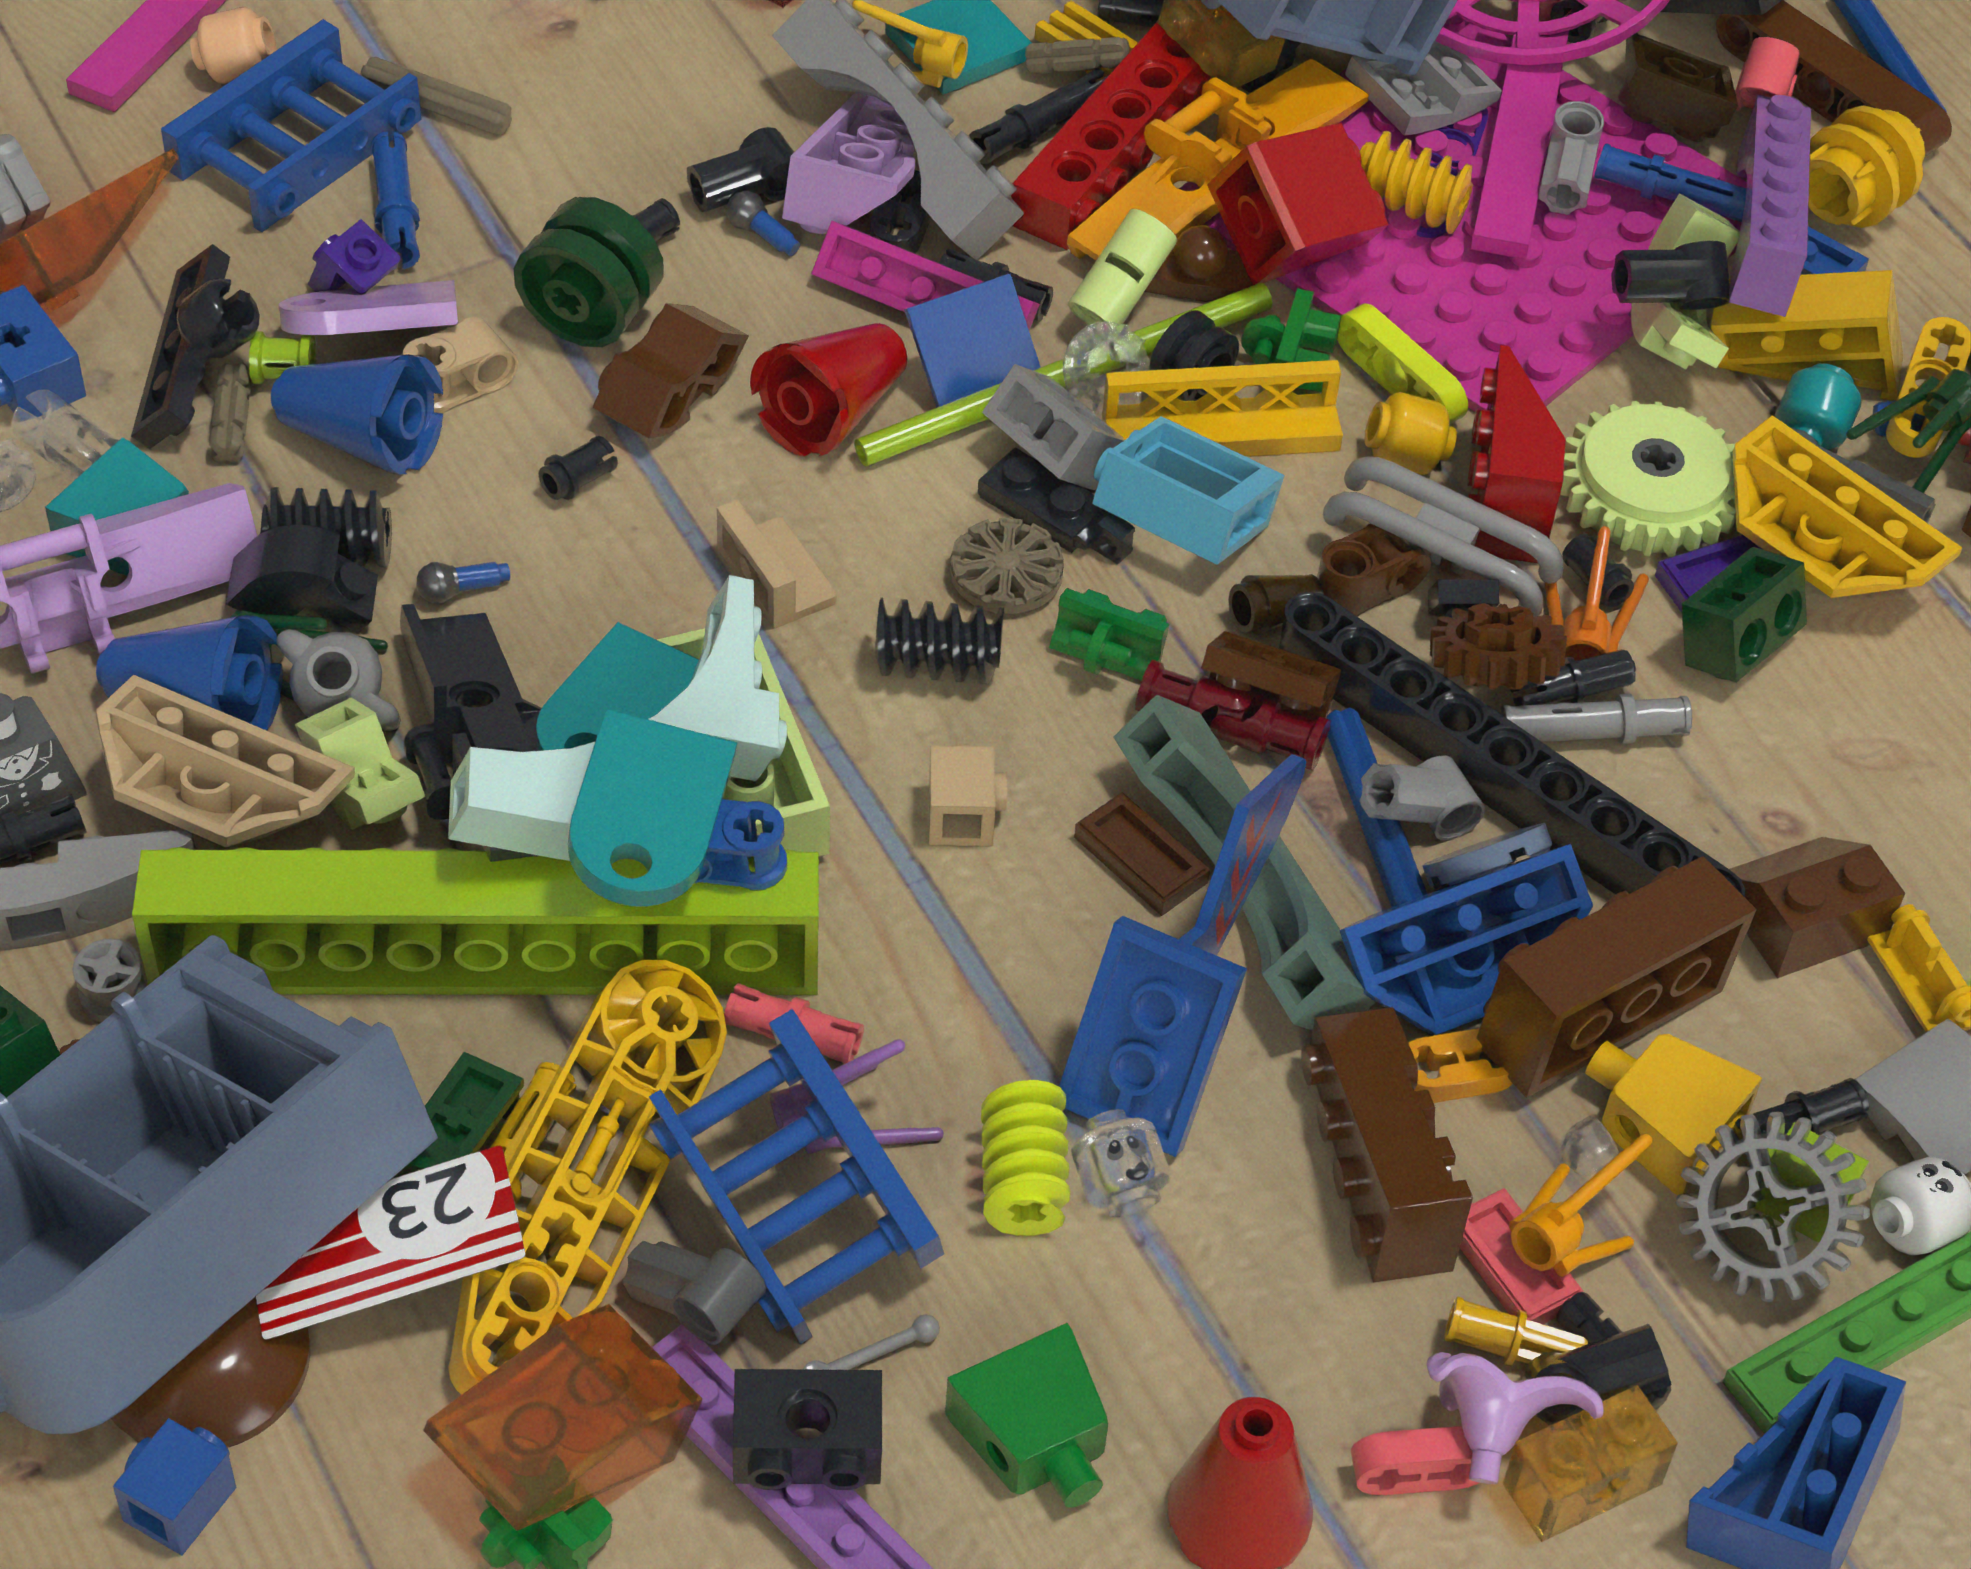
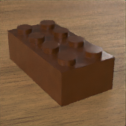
[1477,856,1757,1098]

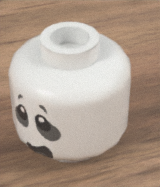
[1871,1157,1971,1256]

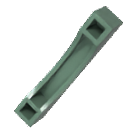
[1113,695,1376,1030]

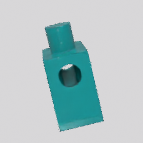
[45,437,189,576]

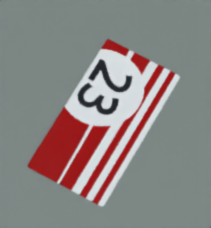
[256,1146,525,1340]

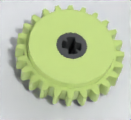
[1560,401,1736,557]

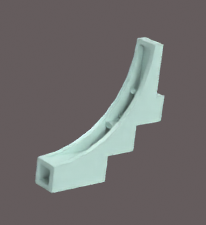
[448,575,787,861]

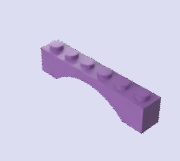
[1729,95,1811,317]

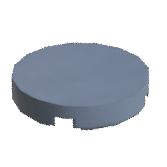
[1422,823,1552,889]

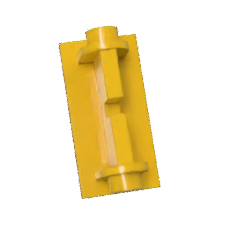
[1867,904,1971,1033]

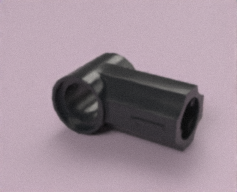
[687,127,794,212]
[1611,241,1730,310]
[1522,1324,1672,1428]

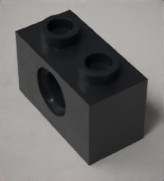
[733,1369,882,1490]

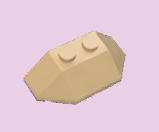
[96,675,355,847]

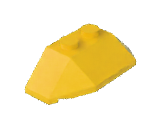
[1733,415,1962,598]

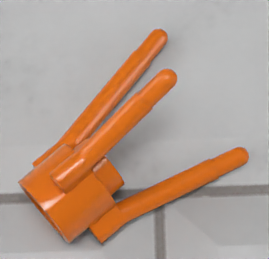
[1545,526,1649,661]

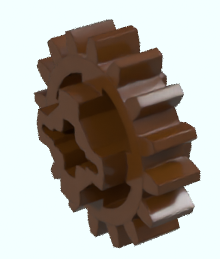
[1430,603,1567,690]

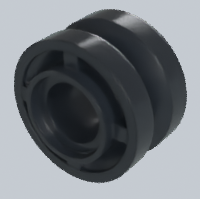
[1149,310,1239,401]

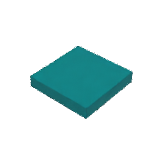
[885,0,1032,95]

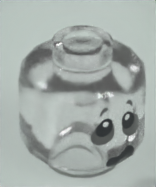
[1071,1109,1171,1217]

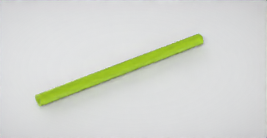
[854,283,1273,467]

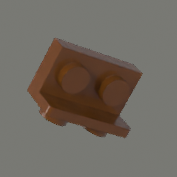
[1201,631,1342,720]

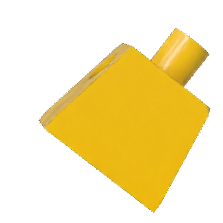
[1585,1034,1762,1196]

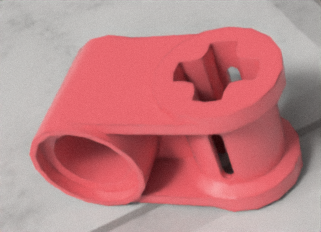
[1735,37,1800,111]

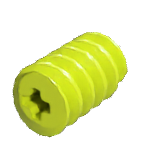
[981,1080,1070,1236]

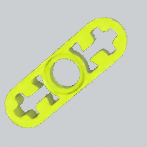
[1337,303,1468,424]

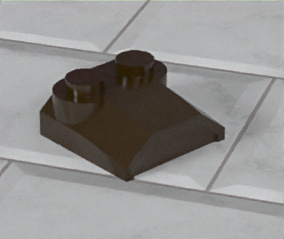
[1617,32,1738,142]

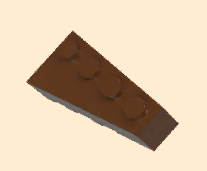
[1301,1007,1473,1283]

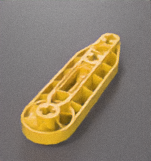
[448,960,727,1402]

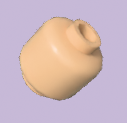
[190,7,277,85]

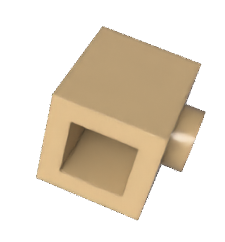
[929,744,1007,846]

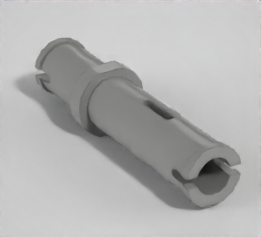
[1499,694,1692,744]

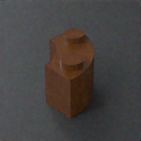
[593,303,749,438]

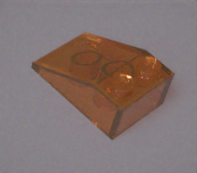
[423,1304,703,1531]

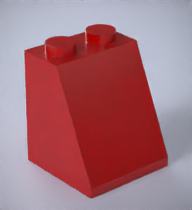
[1207,123,1389,285]

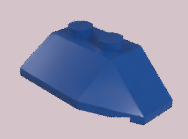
[1339,844,1593,1036]

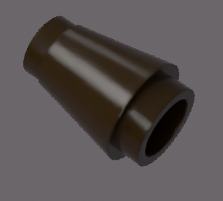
[1228,574,1323,635]

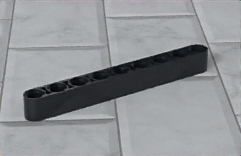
[1279,592,1745,897]

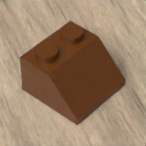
[1730,837,1905,978]

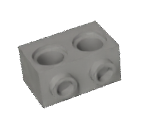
[982,364,1125,491]

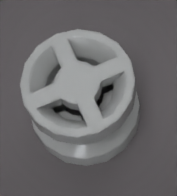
[72,939,147,1023]

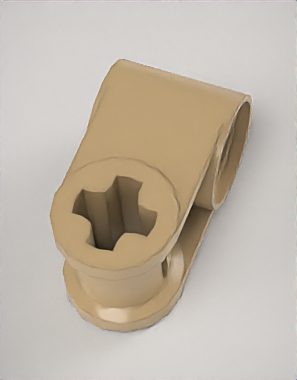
[403,316,518,413]

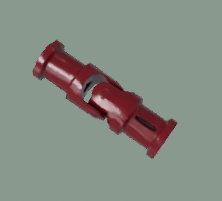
[1135,660,1331,771]

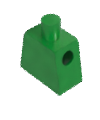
[945,1323,1108,1508]

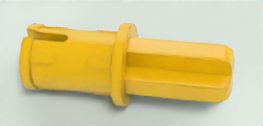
[1444,1296,1588,1378]

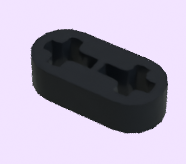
[870,170,931,254]

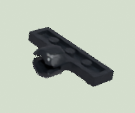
[131,244,260,449]

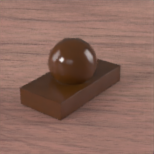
[1144,225,1253,302]

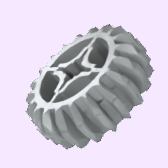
[1676,1112,1870,1302]

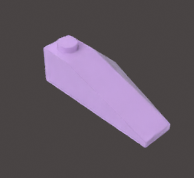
[782,92,915,234]

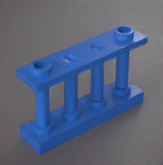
[161,19,422,233]
[649,1009,944,1344]

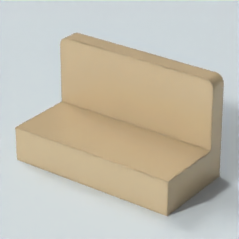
[717,499,836,629]

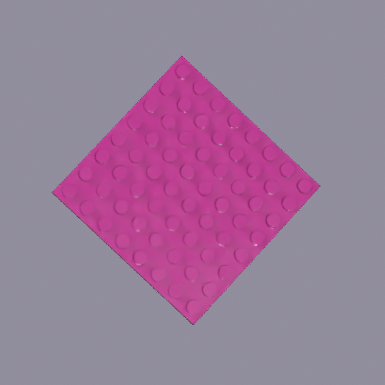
[1178,15,1747,412]

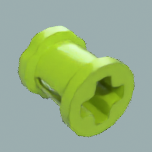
[249,331,316,384]

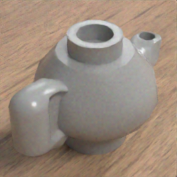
[276,629,401,732]

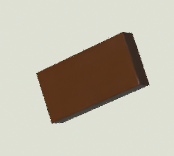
[1074,792,1210,916]

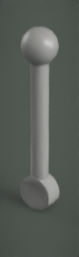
[803,1314,940,1370]

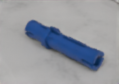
[371,131,420,269]
[1594,143,1747,222]

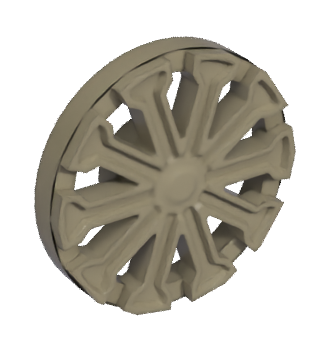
[950,517,1064,614]

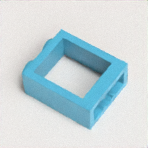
[1092,416,1285,565]

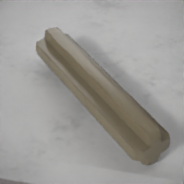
[360,57,512,135]

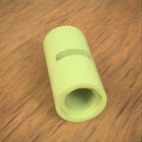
[1068,209,1178,336]

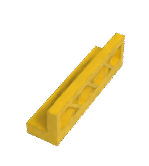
[1102,360,1343,457]

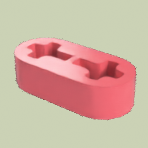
[1351,1426,1479,1495]

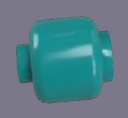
[1775,364,1862,450]

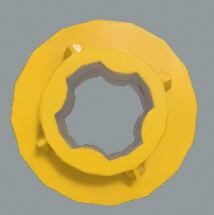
[1808,106,1925,228]

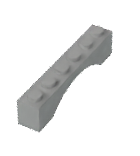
[772,0,1024,260]

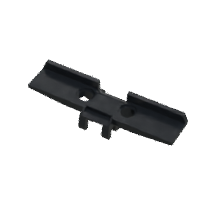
[400,604,542,862]

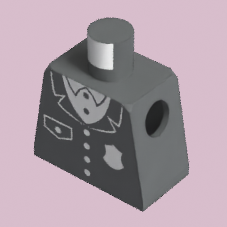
[0,693,87,822]

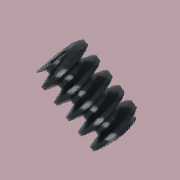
[260,487,392,567]
[875,597,1004,684]

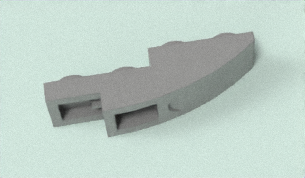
[0,829,196,951]

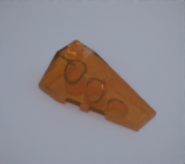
[0,148,179,312]

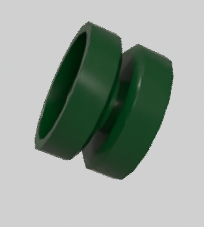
[513,197,664,348]

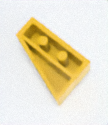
[1711,270,1903,400]

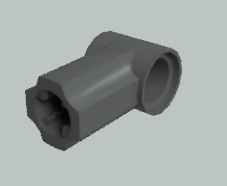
[623,1241,766,1345]

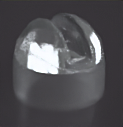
[1560,1115,1619,1176]

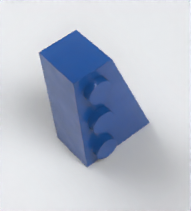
[1686,1357,1906,1569]

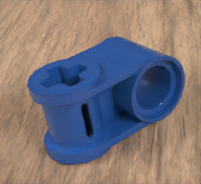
[695,799,787,890]

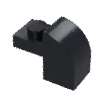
[226,525,378,633]

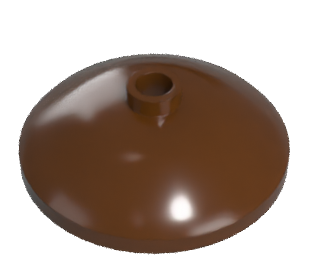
[111,1296,310,1448]

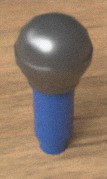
[727,191,800,256]
[416,562,511,604]

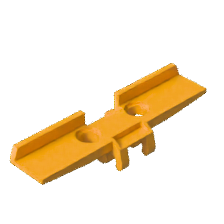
[1067,58,1369,260]

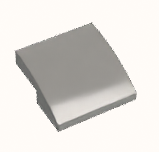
[1345,41,1502,135]
[1855,1019,1971,1175]

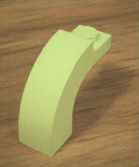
[1631,193,1740,369]

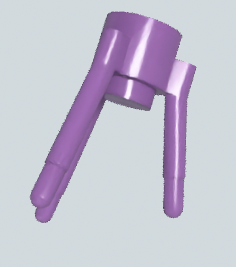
[769,1039,944,1155]

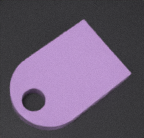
[279,280,458,335]

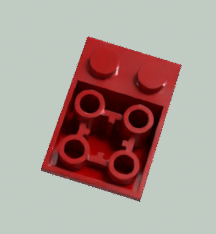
[1467,345,1566,563]

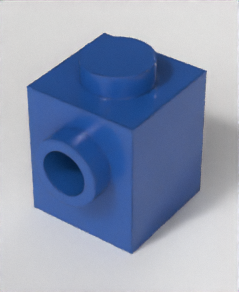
[113,1418,237,1556]

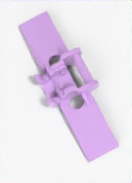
[0,483,257,674]

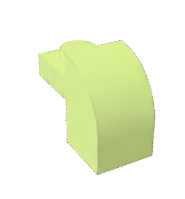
[295,697,425,830]

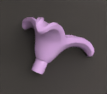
[1427,1352,1604,1484]

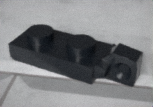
[978,447,1135,565]

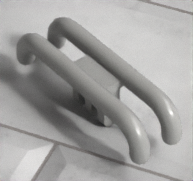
[1323,456,1563,617]

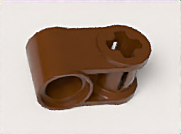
[1317,523,1431,616]

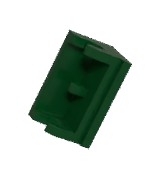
[394,1052,524,1178]

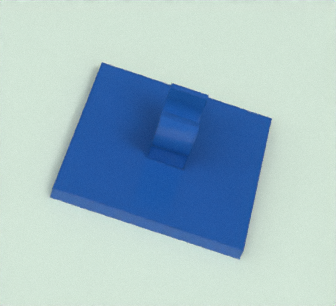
[904,274,1041,408]

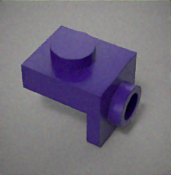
[308,219,401,294]

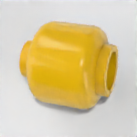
[1364,392,1457,476]

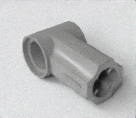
[1538,101,1604,215]
[1359,755,1485,841]

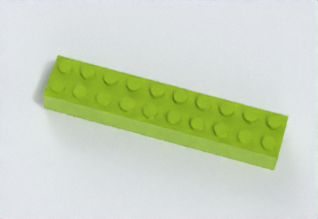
[132,847,819,995]

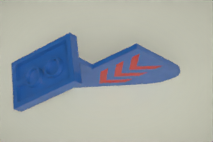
[1059,754,1306,1157]

